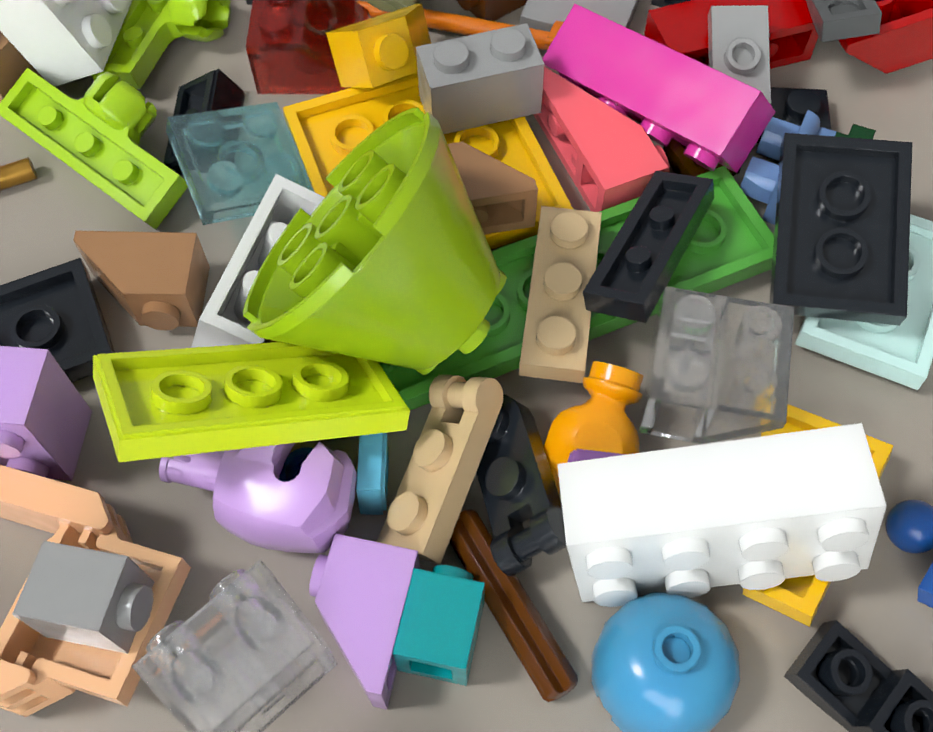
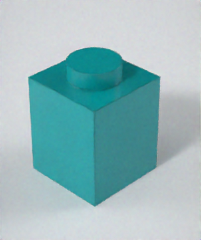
[392,565,485,686]

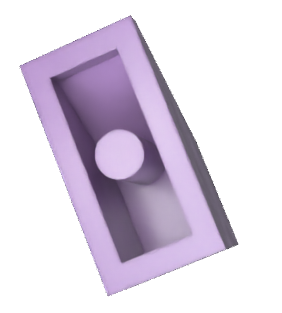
[309,533,421,710]

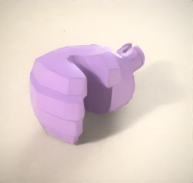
[159,442,357,553]

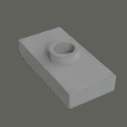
[708,6,771,104]

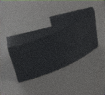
[784,620,933,732]

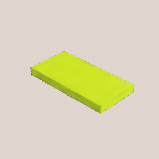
[93,342,410,462]

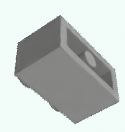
[416,23,545,134]

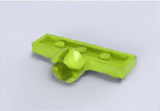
[91,0,231,89]
[0,67,190,230]

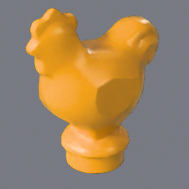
[543,361,644,494]

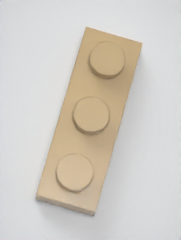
[519,206,602,383]

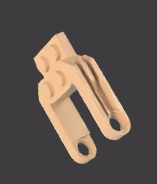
[0,465,191,717]

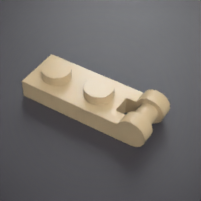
[377,374,503,564]

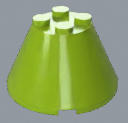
[243,107,507,375]

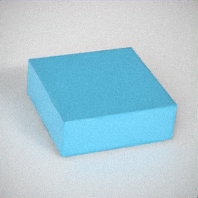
[356,433,389,515]

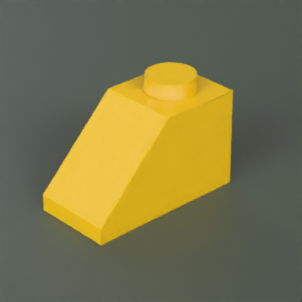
[326,3,431,88]

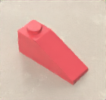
[533,67,670,212]

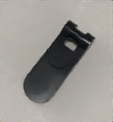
[476,394,567,576]

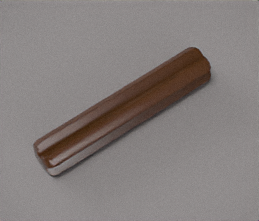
[449,509,578,702]

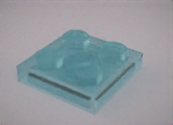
[166,102,314,225]

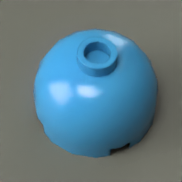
[591,592,740,732]

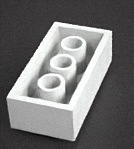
[558,423,887,607]

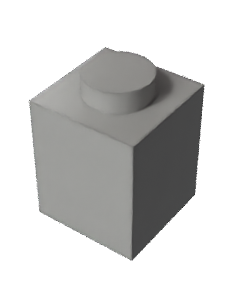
[12,541,154,654]

